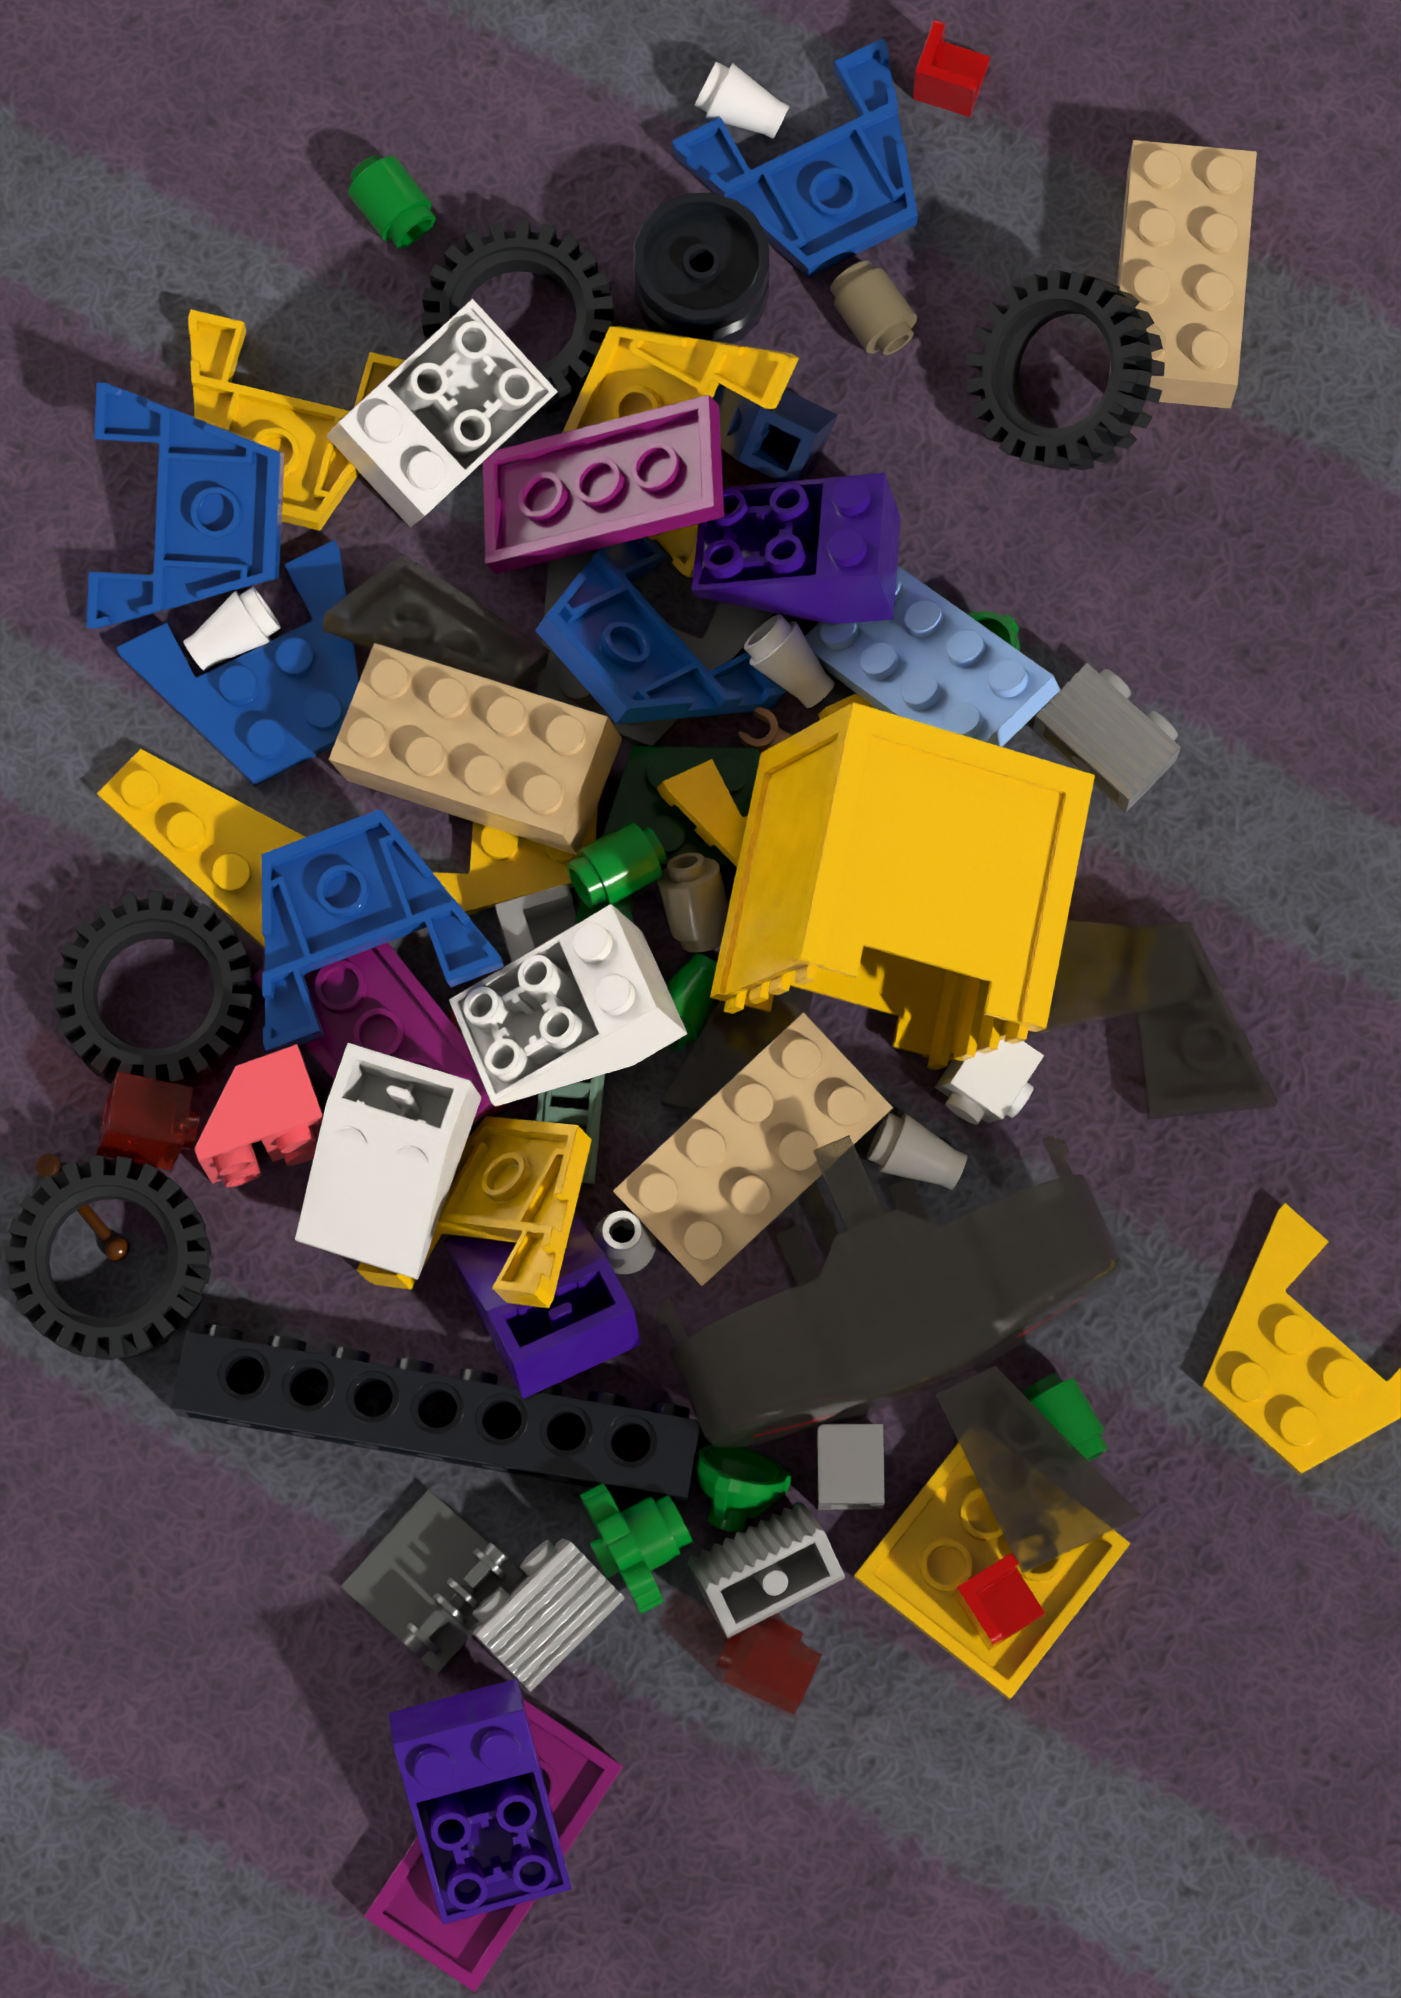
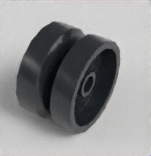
[634,192,770,344]

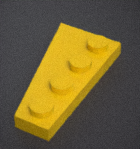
[97,749,305,950]

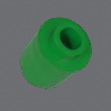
[348,155,436,249]
[566,822,666,908]
[1018,1373,1109,1475]

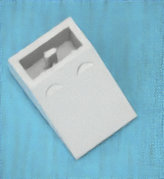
[326,298,558,528]
[449,904,688,1106]
[295,1043,482,1280]

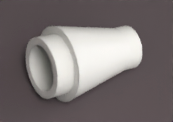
[694,62,790,139]
[183,586,281,672]
[744,614,834,708]
[867,1113,968,1190]
[593,1211,656,1274]

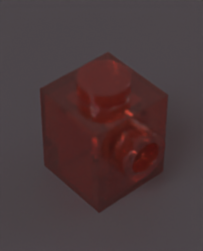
[96,1071,199,1171]
[716,1617,822,1719]

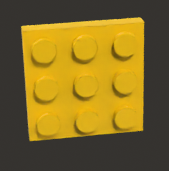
[854,1422,1131,1701]

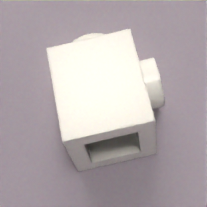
[935,1039,1044,1125]

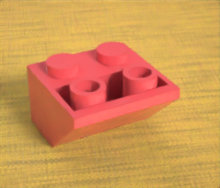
[194,1044,324,1187]

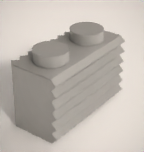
[1033,663,1181,813]
[687,1502,845,1638]
[469,1538,625,1692]

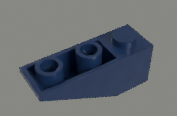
[672,334,838,482]

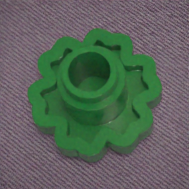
[580,1483,693,1615]

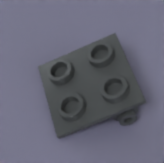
[341,1489,525,1675]

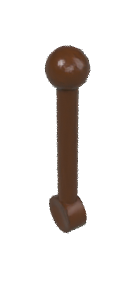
[36,1154,130,1261]

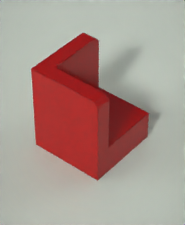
[913,19,991,117]
[953,1552,1046,1651]

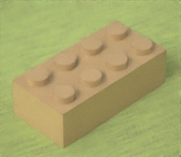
[1109,140,1257,409]
[329,643,622,855]
[613,1012,893,1286]

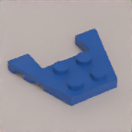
[672,38,918,278]
[86,382,285,629]
[535,536,786,724]
[116,540,359,787]
[262,809,505,1054]

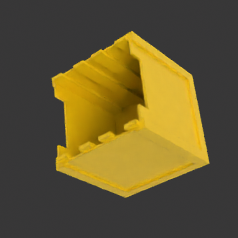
[710,702,1095,1070]

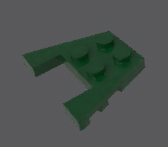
[573,746,760,926]

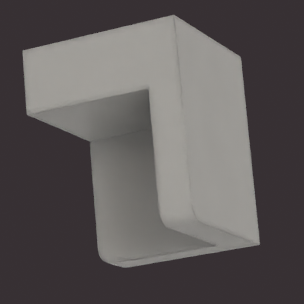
[495,884,576,963]
[817,1424,885,1510]

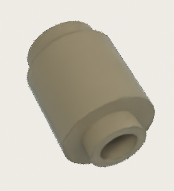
[830,260,917,355]
[657,853,729,952]

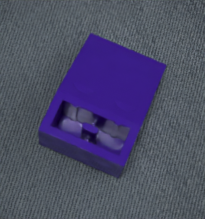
[692,473,901,625]
[443,1211,641,1399]
[389,1679,572,1924]

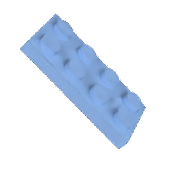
[805,565,1060,747]

